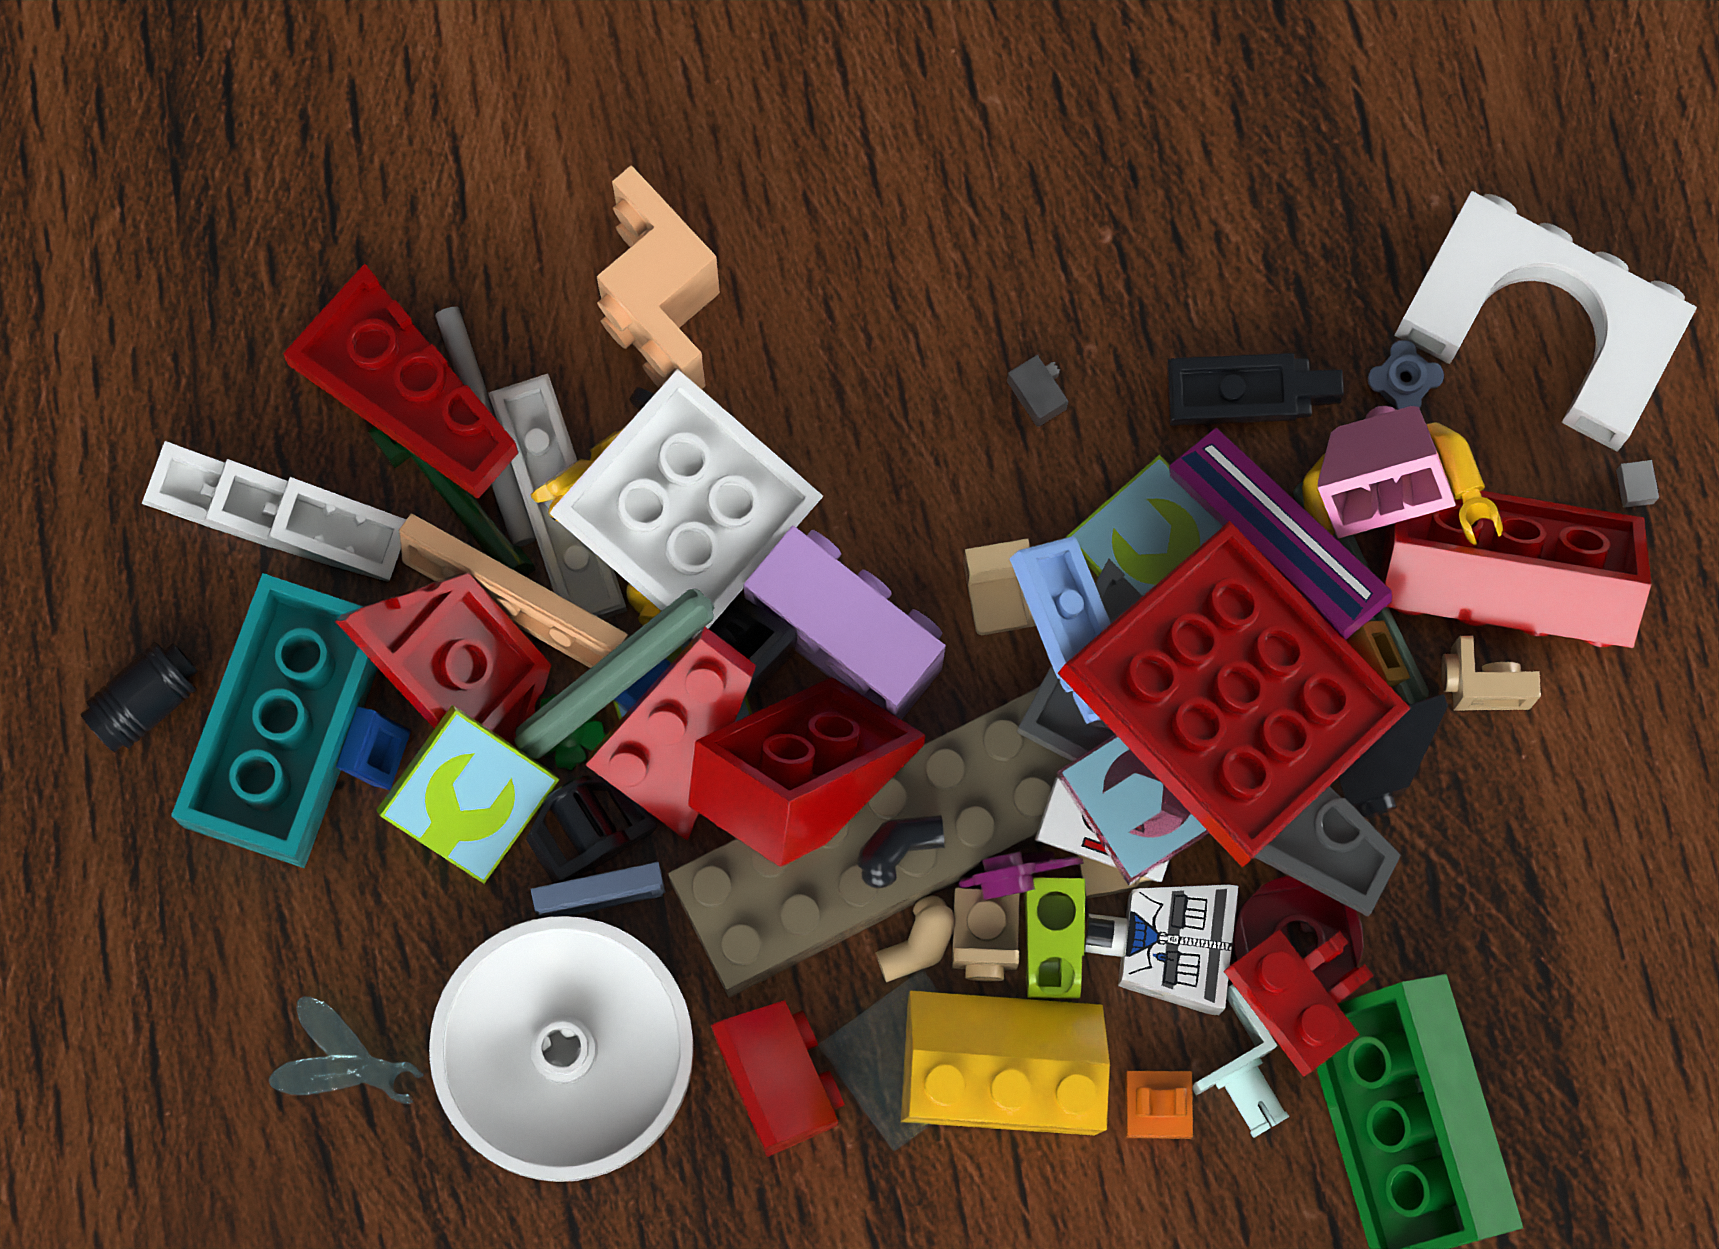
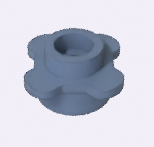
[1368,340,1444,410]

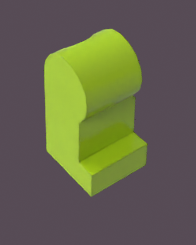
[1024,878,1085,998]

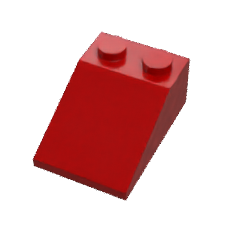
[688,677,926,867]

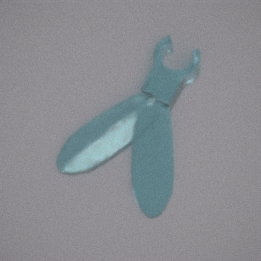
[269,996,424,1104]

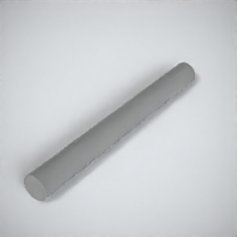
[435,307,536,547]

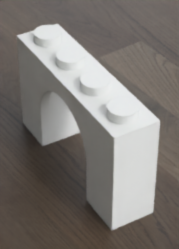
[1394,191,1697,451]

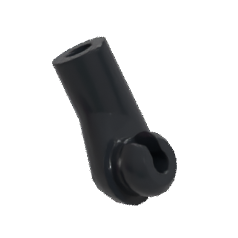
[857,815,945,888]

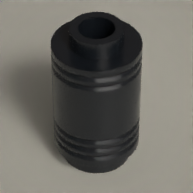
[80,642,199,753]

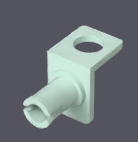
[1192,984,1290,1138]

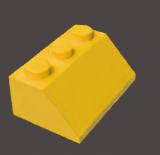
[901,991,1110,1135]

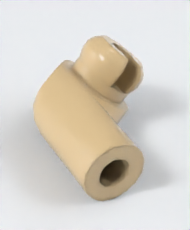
[875,895,955,983]

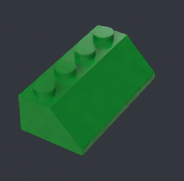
[1316,974,1524,1249]

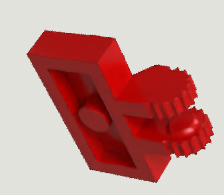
[1224,929,1374,1077]

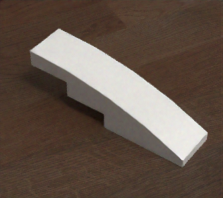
[142,441,406,582]

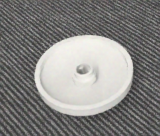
[429,916,694,1182]

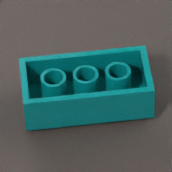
[171,573,378,868]

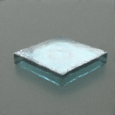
[817,969,940,1153]

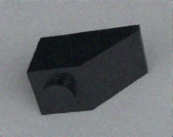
[1330,694,1448,819]

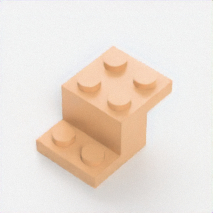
[597,165,720,389]

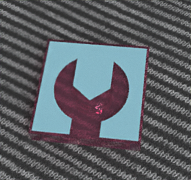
[1056,734,1210,885]

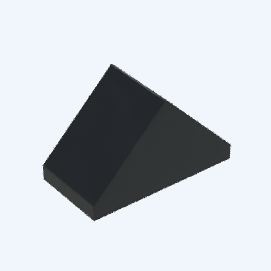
[688,594,797,699]

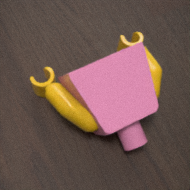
[1302,406,1503,545]

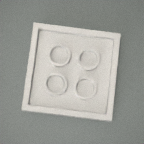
[549,369,823,639]

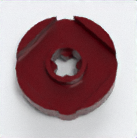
[1232,876,1364,992]

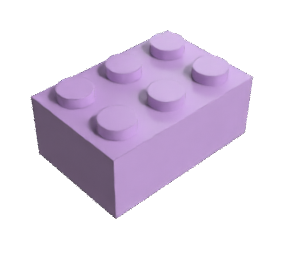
[743,525,946,720]

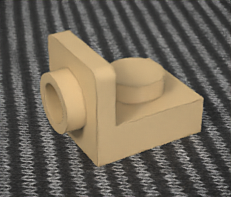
[1441,636,1541,711]
[952,888,1020,981]

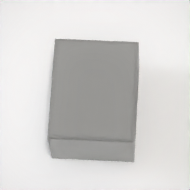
[1616,460,1659,508]

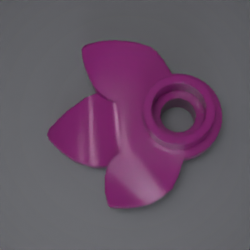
[958,851,1084,900]

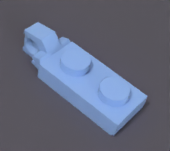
[1009,536,1111,724]

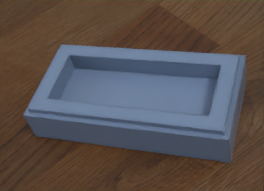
[531,862,666,919]

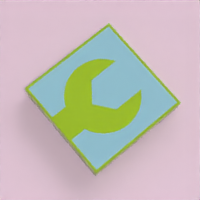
[1066,455,1223,596]
[377,705,560,884]

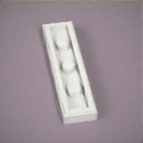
[488,374,627,619]

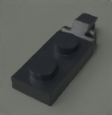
[1167,353,1344,426]

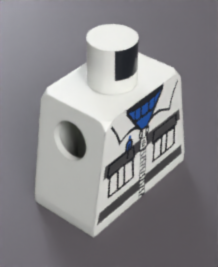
[1084,885,1238,1016]

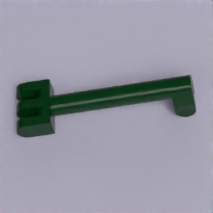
[367,426,536,577]

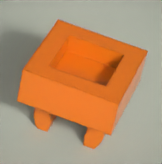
[1125,1071,1193,1139]

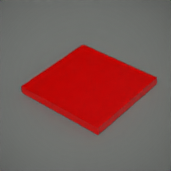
[1058,521,1411,867]

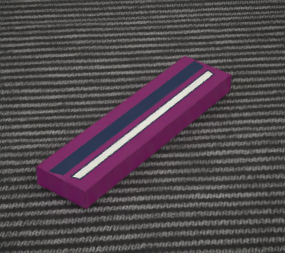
[1169,428,1392,640]

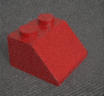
[711,1000,845,1157]

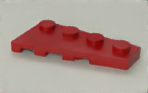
[283,263,519,499]

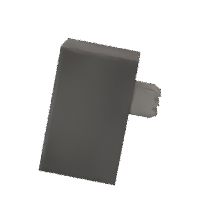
[1007,355,1068,428]

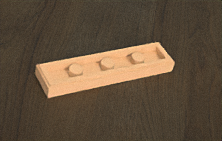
[399,513,628,668]

